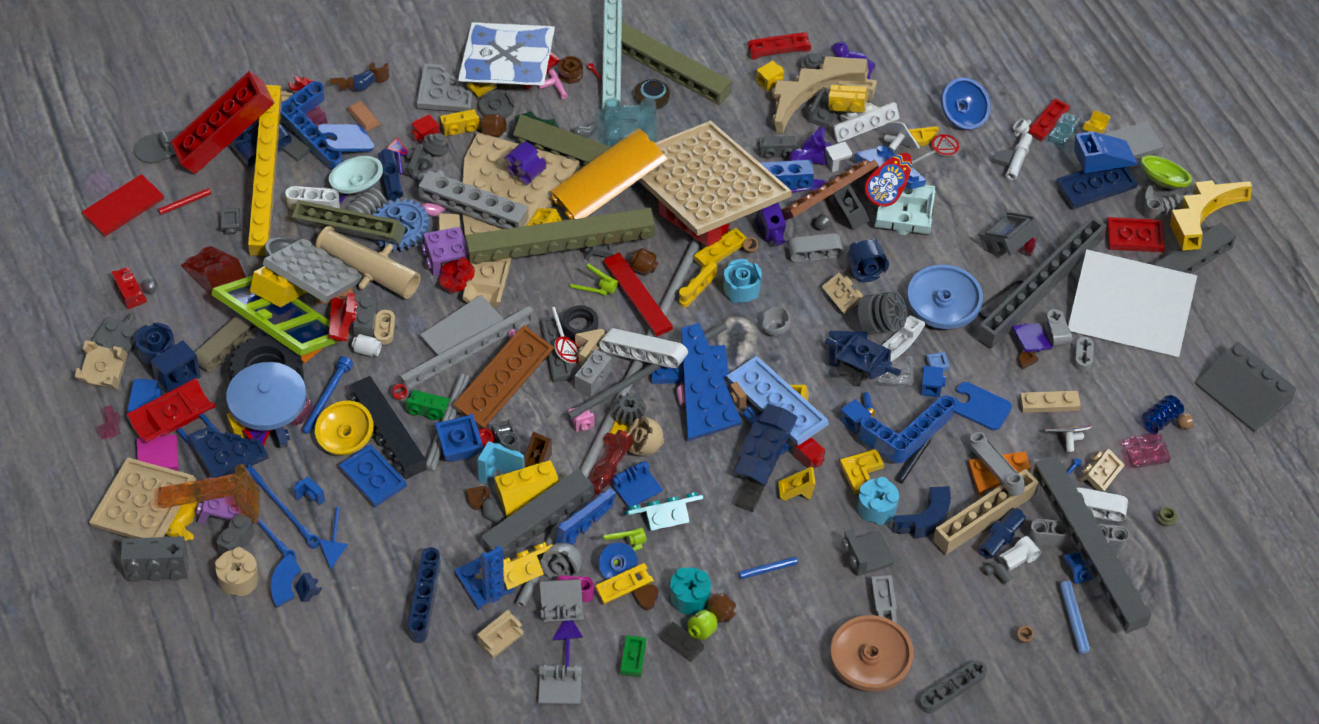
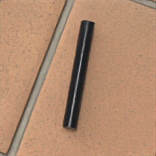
[896,439,931,484]

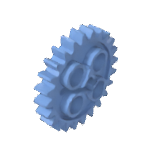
[373,198,430,252]

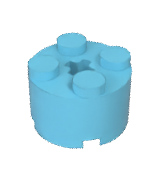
[723,259,762,303]
[857,477,899,525]

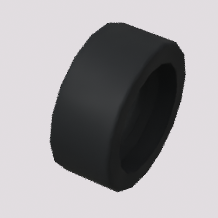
[563,305,598,341]

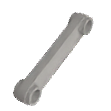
[969,432,1025,496]

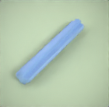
[1060,581,1090,654]

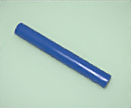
[738,556,798,579]

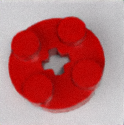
[439,257,475,293]

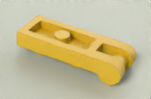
[679,261,717,307]
[595,563,654,605]

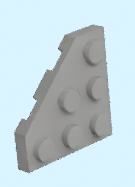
[417,64,473,112]

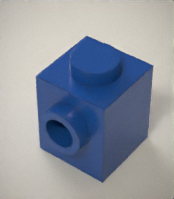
[921,366,946,397]

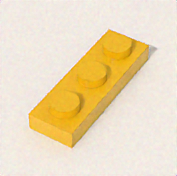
[694,228,747,268]

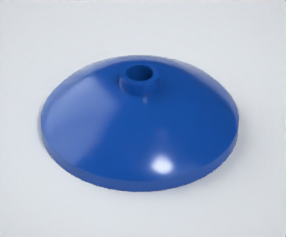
[941,77,991,130]

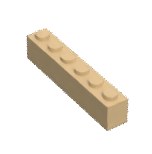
[933,469,1039,555]

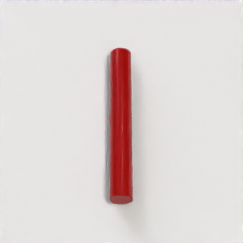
[158,188,212,215]

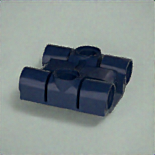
[230,117,292,167]

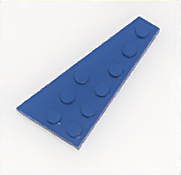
[681,323,742,441]

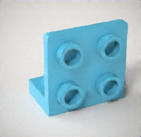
[478,441,524,484]

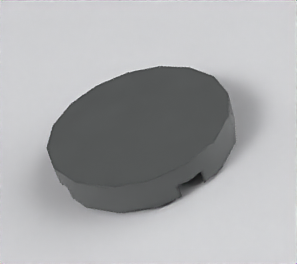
[478,90,514,119]

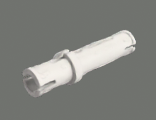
[1006,133,1033,181]

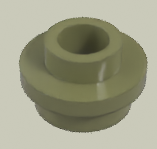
[1157,507,1177,526]

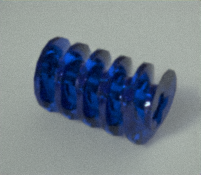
[1142,395,1185,435]

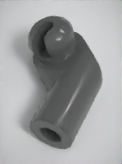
[571,122,598,138]
[482,498,504,524]
[983,562,1012,584]

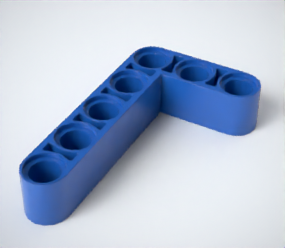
[280,81,343,170]
[858,395,955,463]

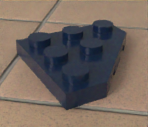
[189,427,269,480]

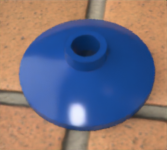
[599,543,638,580]

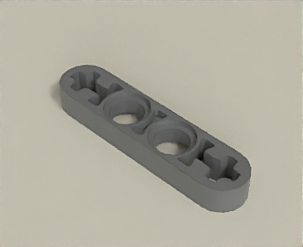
[919,661,987,713]

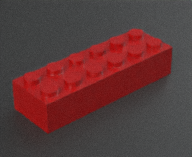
[171,71,275,174]

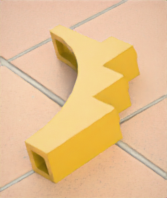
[1170,181,1252,251]

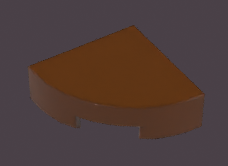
[1018,349,1038,370]

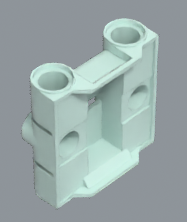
[875,185,935,235]

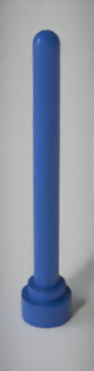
[303,356,353,434]

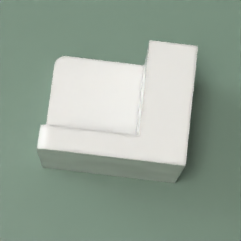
[825,142,852,172]

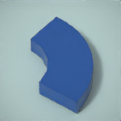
[271,554,301,608]

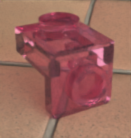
[305,105,327,127]
[99,405,121,440]

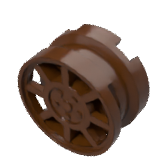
[558,56,583,84]

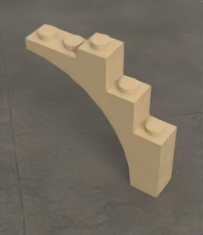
[772,56,868,133]

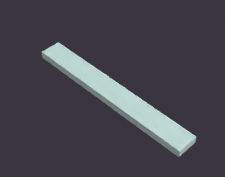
[602,0,622,110]

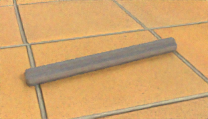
[426,374,469,471]

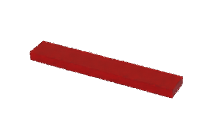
[603,252,673,337]

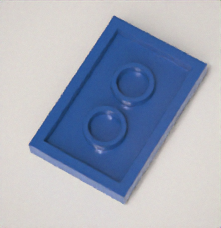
[339,444,407,507]

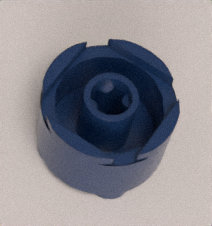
[846,239,889,282]
[135,322,175,367]

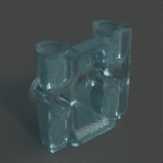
[604,98,657,147]

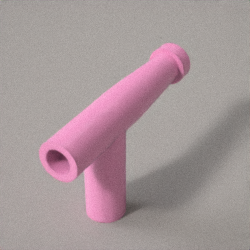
[538,69,568,99]

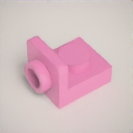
[568,407,595,432]

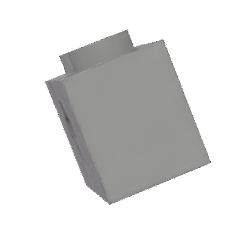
[575,349,612,397]

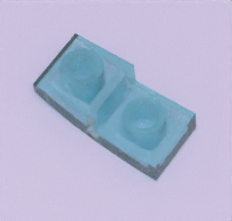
[1048,112,1081,148]

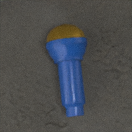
[863,392,876,417]

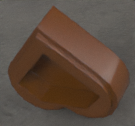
[466,486,490,510]
[633,584,659,610]

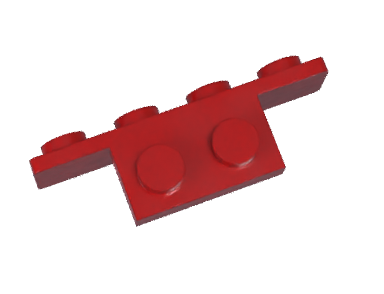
[328,292,357,342]

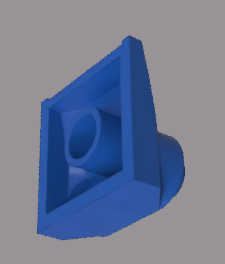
[435,414,483,462]

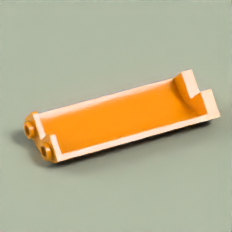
[550,128,667,220]

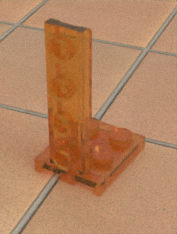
[158,464,260,524]

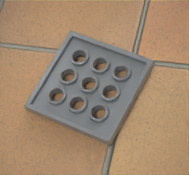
[262,239,363,302]

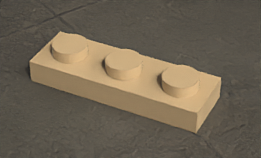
[1020,391,1081,413]

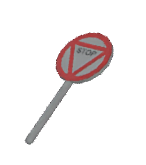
[912,134,960,165]

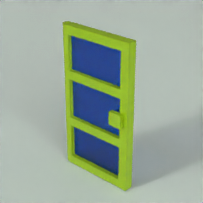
[212,275,349,356]

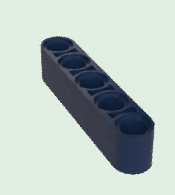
[408,547,441,643]

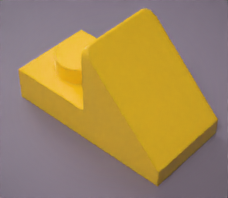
[778,467,816,501]

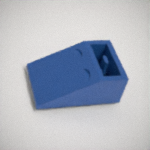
[1074,131,1137,173]

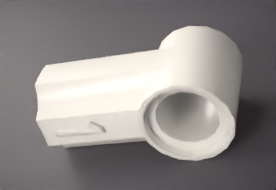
[998,536,1041,571]

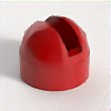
[391,383,408,399]

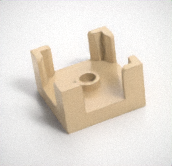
[75,340,128,390]

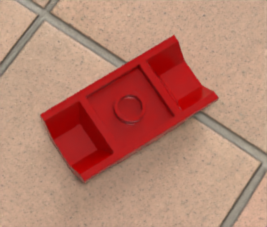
[127,378,216,443]

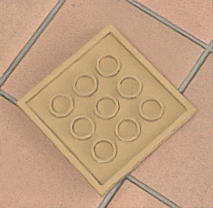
[89,457,196,538]

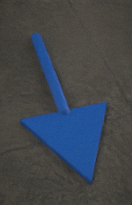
[319,507,348,570]

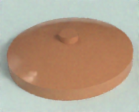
[830,615,914,692]

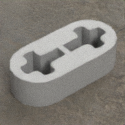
[1074,337,1094,371]

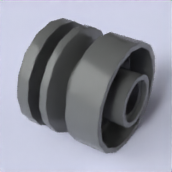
[858,291,907,334]

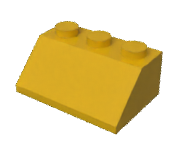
[495,460,559,518]

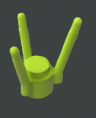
[570,263,618,296]
[603,527,647,565]

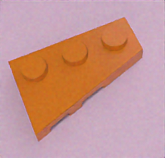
[968,451,1031,496]

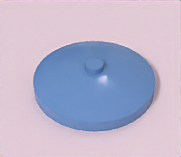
[907,265,983,329]
[226,362,306,430]

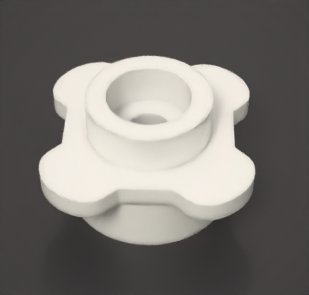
[1013,118,1031,136]

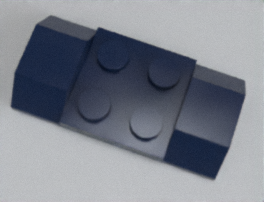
[731,404,798,486]

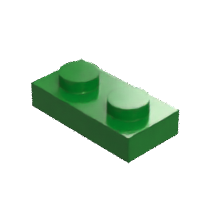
[621,635,647,677]

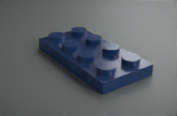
[1056,167,1138,209]

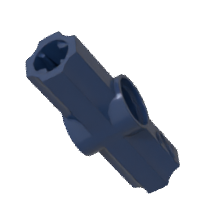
[378,149,403,201]
[978,508,1026,559]

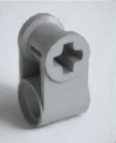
[1044,309,1072,346]

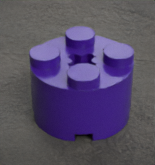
[504,141,547,186]

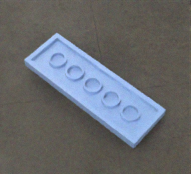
[727,356,829,445]

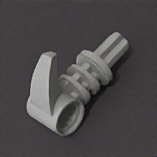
[1144,186,1194,220]

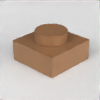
[730,382,747,409]

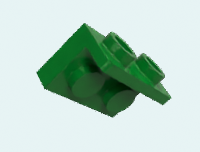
[405,390,450,421]

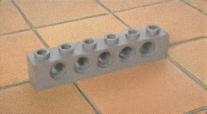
[419,171,529,229]

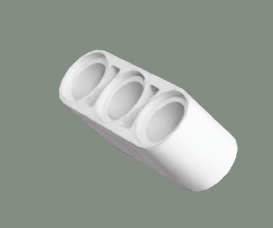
[285,186,340,211]
[1076,488,1128,522]

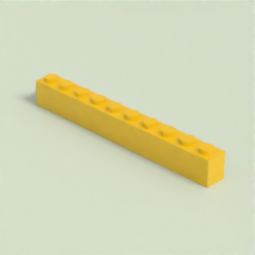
[248,85,282,256]

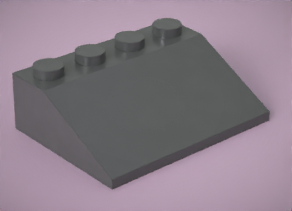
[1196,342,1296,432]

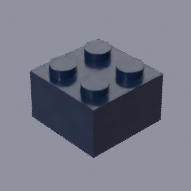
[151,340,201,393]

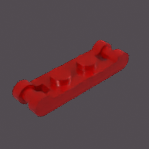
[747,32,812,59]

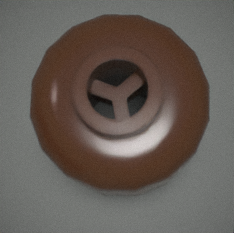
[479,114,507,137]
[630,248,659,275]
[706,593,736,623]

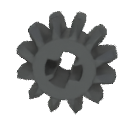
[612,392,646,426]

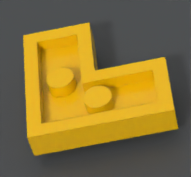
[840,449,884,495]

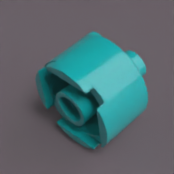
[670,567,711,615]

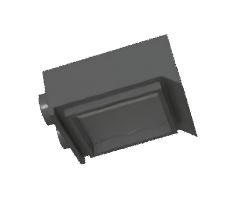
[978,212,1039,256]

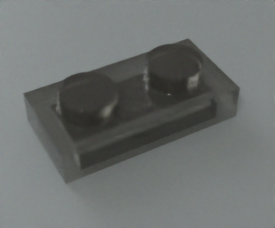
[659,622,704,662]

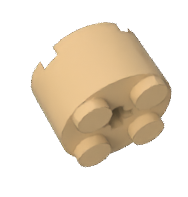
[215,547,259,596]

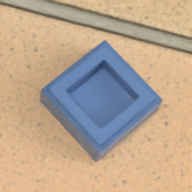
[926,352,950,372]

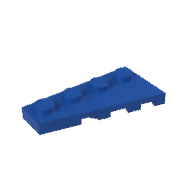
[555,488,616,545]

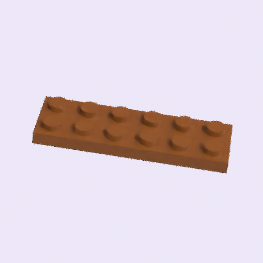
[781,159,879,221]
[453,325,554,429]

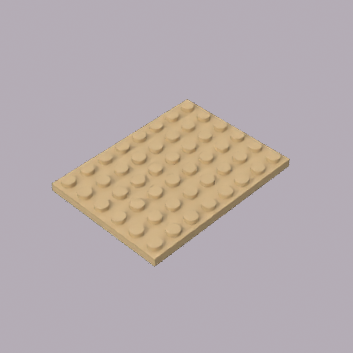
[638,121,791,236]

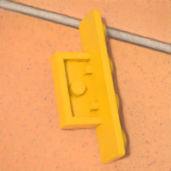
[476,542,553,590]

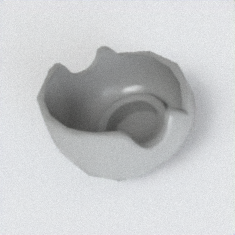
[762,307,791,336]

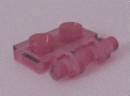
[1122,433,1171,468]

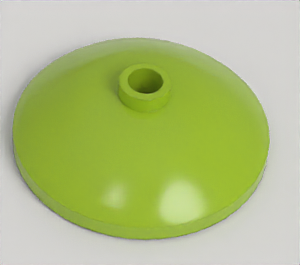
[1140,155,1192,189]

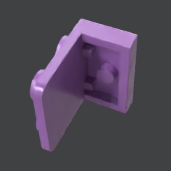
[421,227,469,276]
[196,477,248,524]

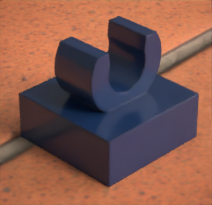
[295,573,322,602]

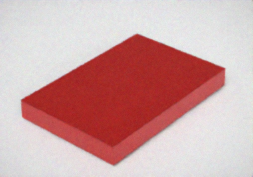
[1107,217,1165,253]

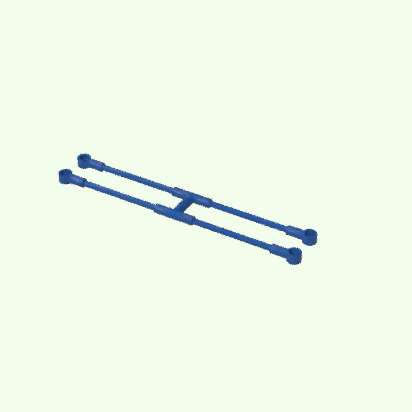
[177,413,320,561]

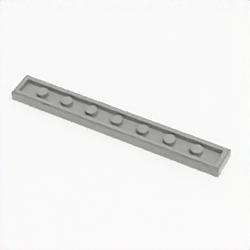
[401,306,533,390]

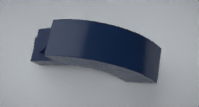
[892,486,951,539]

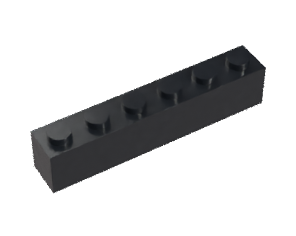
[348,376,427,480]

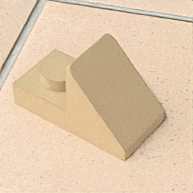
[575,329,605,366]

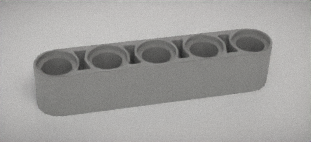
[1029,519,1129,552]

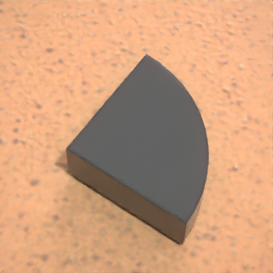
[991,150,1015,167]

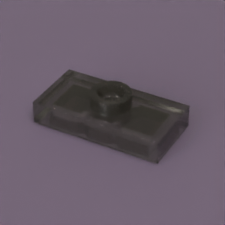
[735,478,768,512]

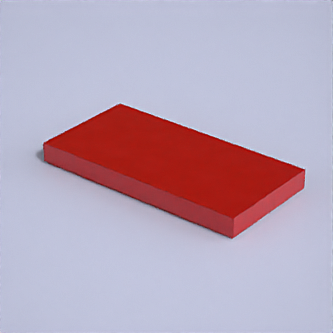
[82,174,164,237]

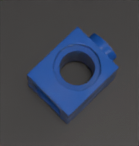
[840,399,871,435]

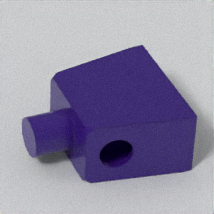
[755,202,786,246]

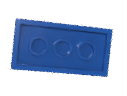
[650,345,729,384]

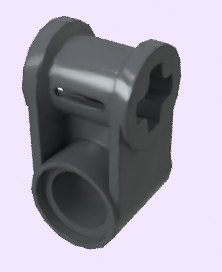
[491,419,519,451]

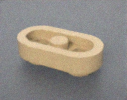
[374,310,395,345]

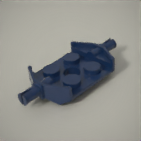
[825,334,902,380]

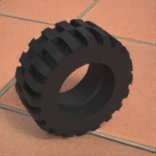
[228,335,304,382]

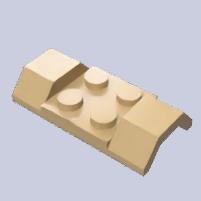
[463,258,512,308]

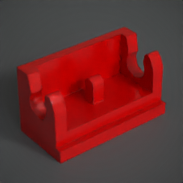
[111,267,147,310]

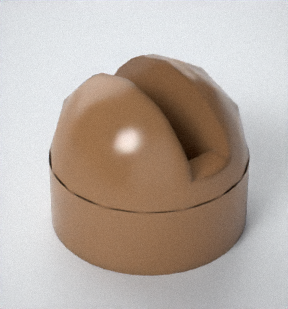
[743,237,759,253]
[1177,413,1193,430]
[1017,626,1034,643]

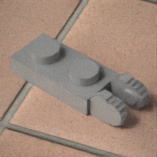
[871,575,897,623]

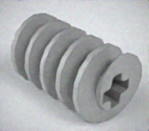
[346,188,387,215]

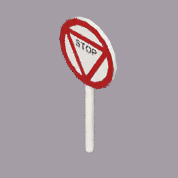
[552,307,579,363]

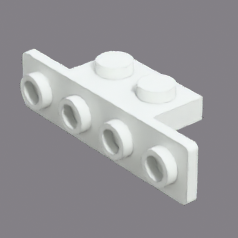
[833,102,899,142]

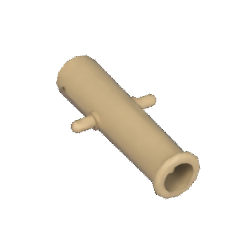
[315,226,421,299]

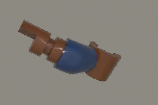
[330,62,390,92]

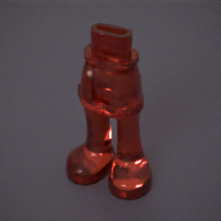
[590,430,634,495]

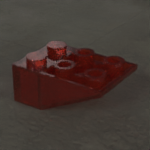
[181,246,246,295]

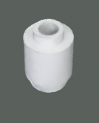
[352,334,382,357]

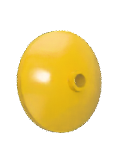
[315,401,374,455]

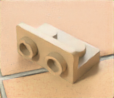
[822,273,863,315]
[1079,448,1124,492]

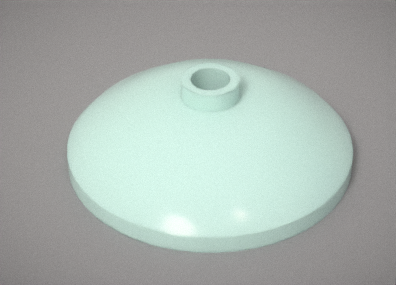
[329,156,383,194]

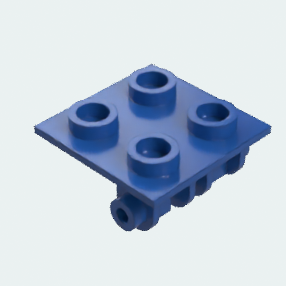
[609,461,663,507]

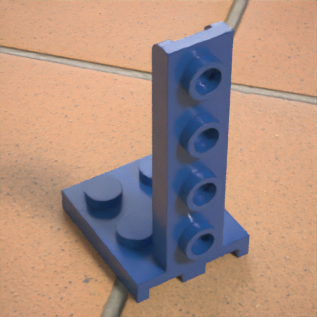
[455,545,514,610]

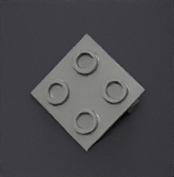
[540,579,584,622]
[539,665,582,704]

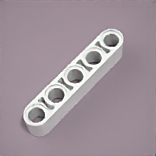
[599,328,688,368]

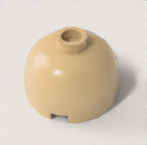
[627,416,664,456]

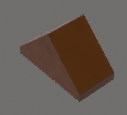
[524,432,552,468]

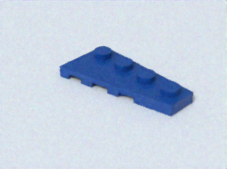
[854,146,926,190]

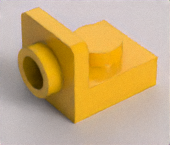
[1082,110,1111,134]

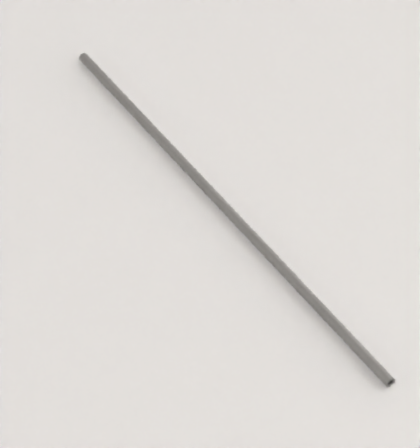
[516,238,702,608]

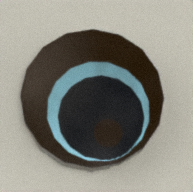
[635,79,670,110]

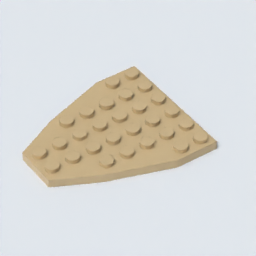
[462,133,579,240]

